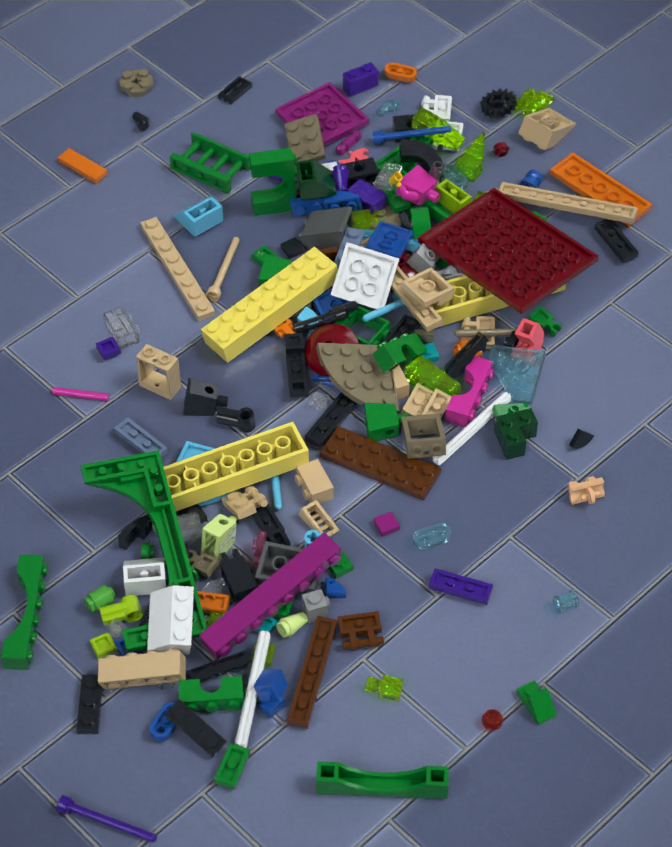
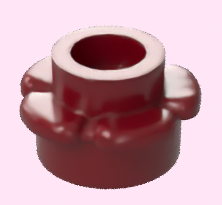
[493,142,509,157]

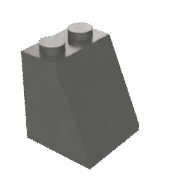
[299,207,352,250]

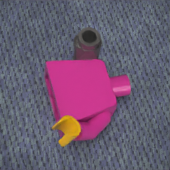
[389,161,444,205]

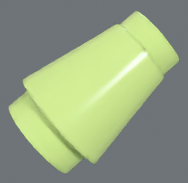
[276,612,308,637]

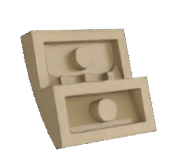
[401,383,451,418]

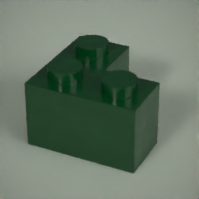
[494,408,538,460]

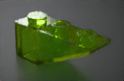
[455,132,485,182]
[404,355,461,397]

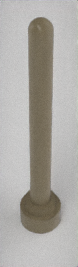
[454,328,517,337]

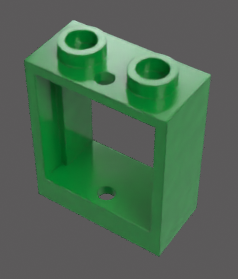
[334,305,391,345]

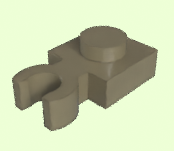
[189,550,220,578]

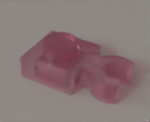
[252,531,267,569]

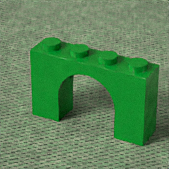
[249,148,298,216]

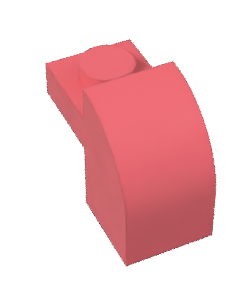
[511,318,544,365]

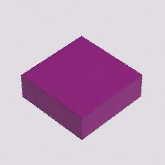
[373,511,400,537]

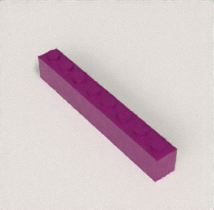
[199,532,342,660]

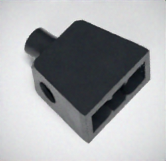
[183,378,228,416]

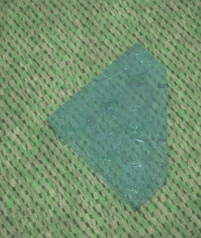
[488,345,546,405]

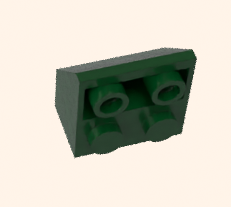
[296,159,336,200]

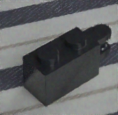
[220,548,260,605]

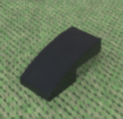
[118,514,153,550]

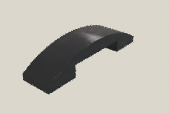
[284,333,309,398]

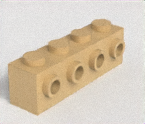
[98,648,186,690]

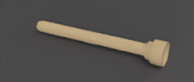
[205,237,240,302]

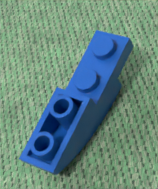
[290,190,363,217]

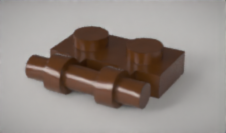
[338,611,384,651]

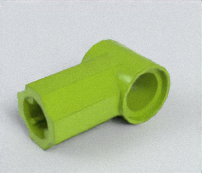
[99,595,143,626]

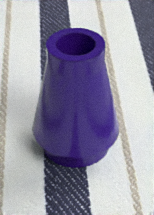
[332,165,349,191]

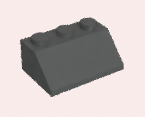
[255,541,322,591]

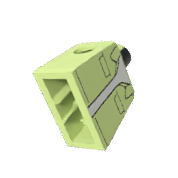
[201,514,239,561]

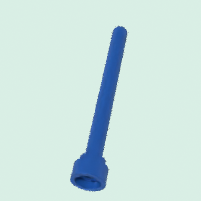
[372,126,452,145]

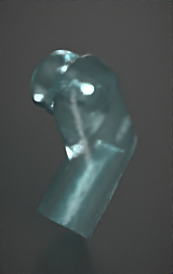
[376,100,401,117]

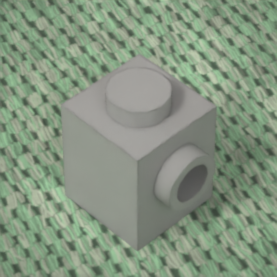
[407,243,439,273]
[302,589,330,625]

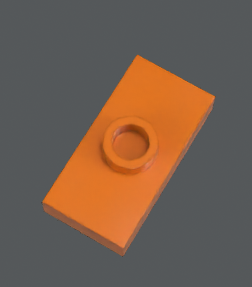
[197,591,230,615]

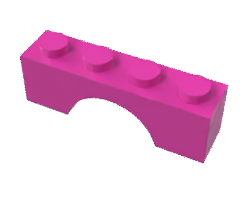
[445,356,495,427]

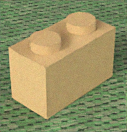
[294,459,334,504]

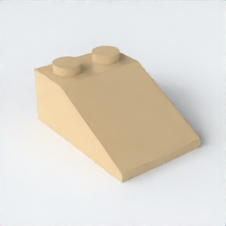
[518,108,576,150]

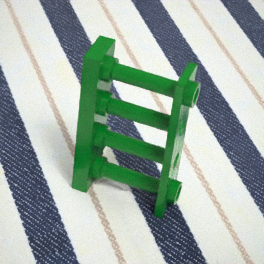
[170,132,250,194]

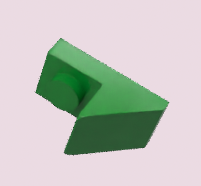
[516,680,557,725]

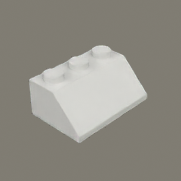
[147,586,194,655]

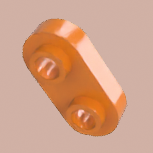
[384,63,417,83]

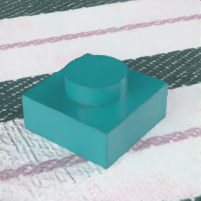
[419,343,439,365]

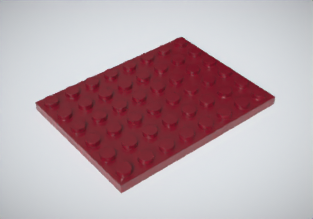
[418,188,599,314]

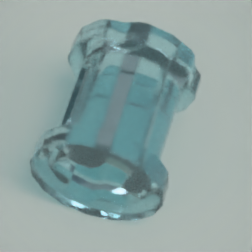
[553,589,580,614]

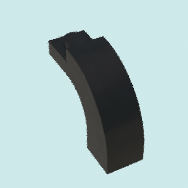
[399,139,445,191]

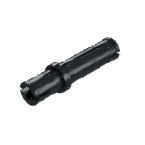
[293,307,349,333]

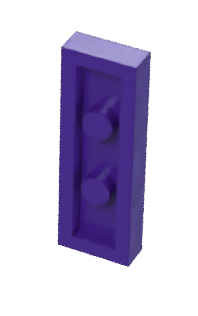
[428,568,493,605]

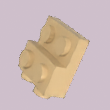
[402,267,454,308]

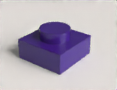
[96,337,121,360]

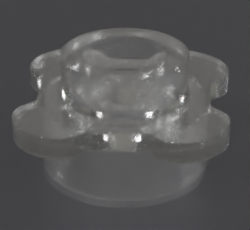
[308,392,330,411]
[104,619,127,638]

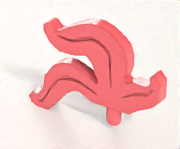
[338,148,369,164]

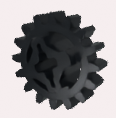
[480,88,517,119]

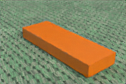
[58,148,108,184]

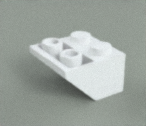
[123,557,166,596]

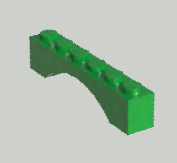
[1,554,48,670]
[316,761,449,799]

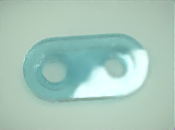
[442,164,468,190]
[413,523,452,550]

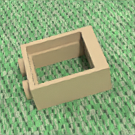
[136,344,181,400]

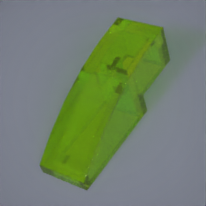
[412,107,465,151]

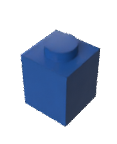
[253,669,288,703]

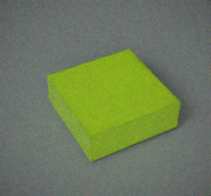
[90,632,117,659]

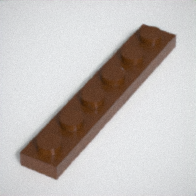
[287,616,337,729]

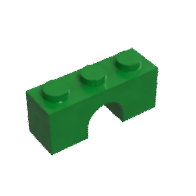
[372,332,427,373]
[178,676,244,713]

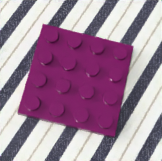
[275,82,369,146]

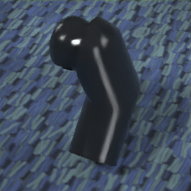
[132,111,149,131]

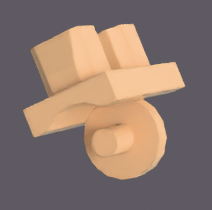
[568,476,605,505]

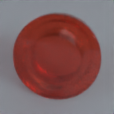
[482,709,503,730]

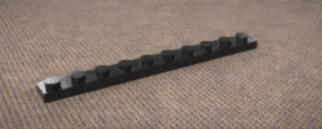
[305,314,421,448]

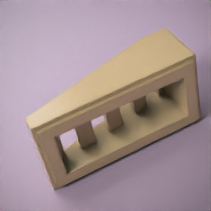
[392,365,410,400]
[299,500,340,537]

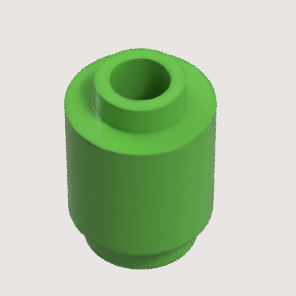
[84,585,116,613]

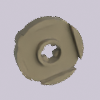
[120,69,153,97]

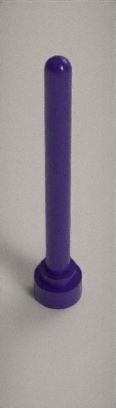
[56,795,157,842]

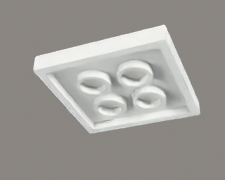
[330,242,399,310]

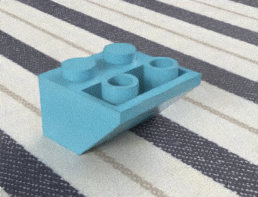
[174,196,223,237]

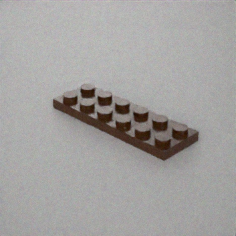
[320,426,442,501]

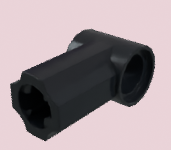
[216,407,256,433]

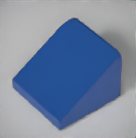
[256,697,286,718]

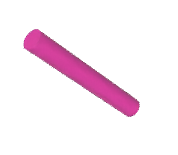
[52,387,109,401]

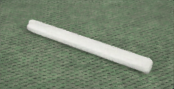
[432,392,511,466]
[235,631,271,748]

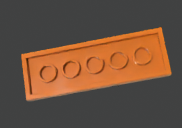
[550,152,653,227]

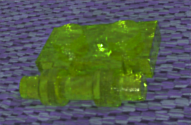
[514,88,554,116]

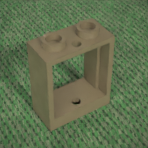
[401,413,446,459]

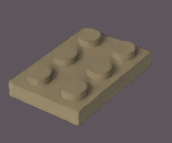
[285,114,326,167]

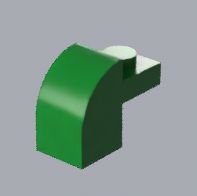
[408,207,431,238]

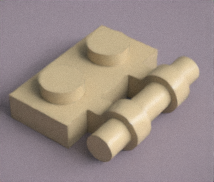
[461,316,495,349]
[221,485,268,520]

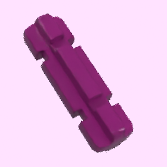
[336,130,362,155]

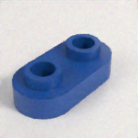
[150,702,177,742]

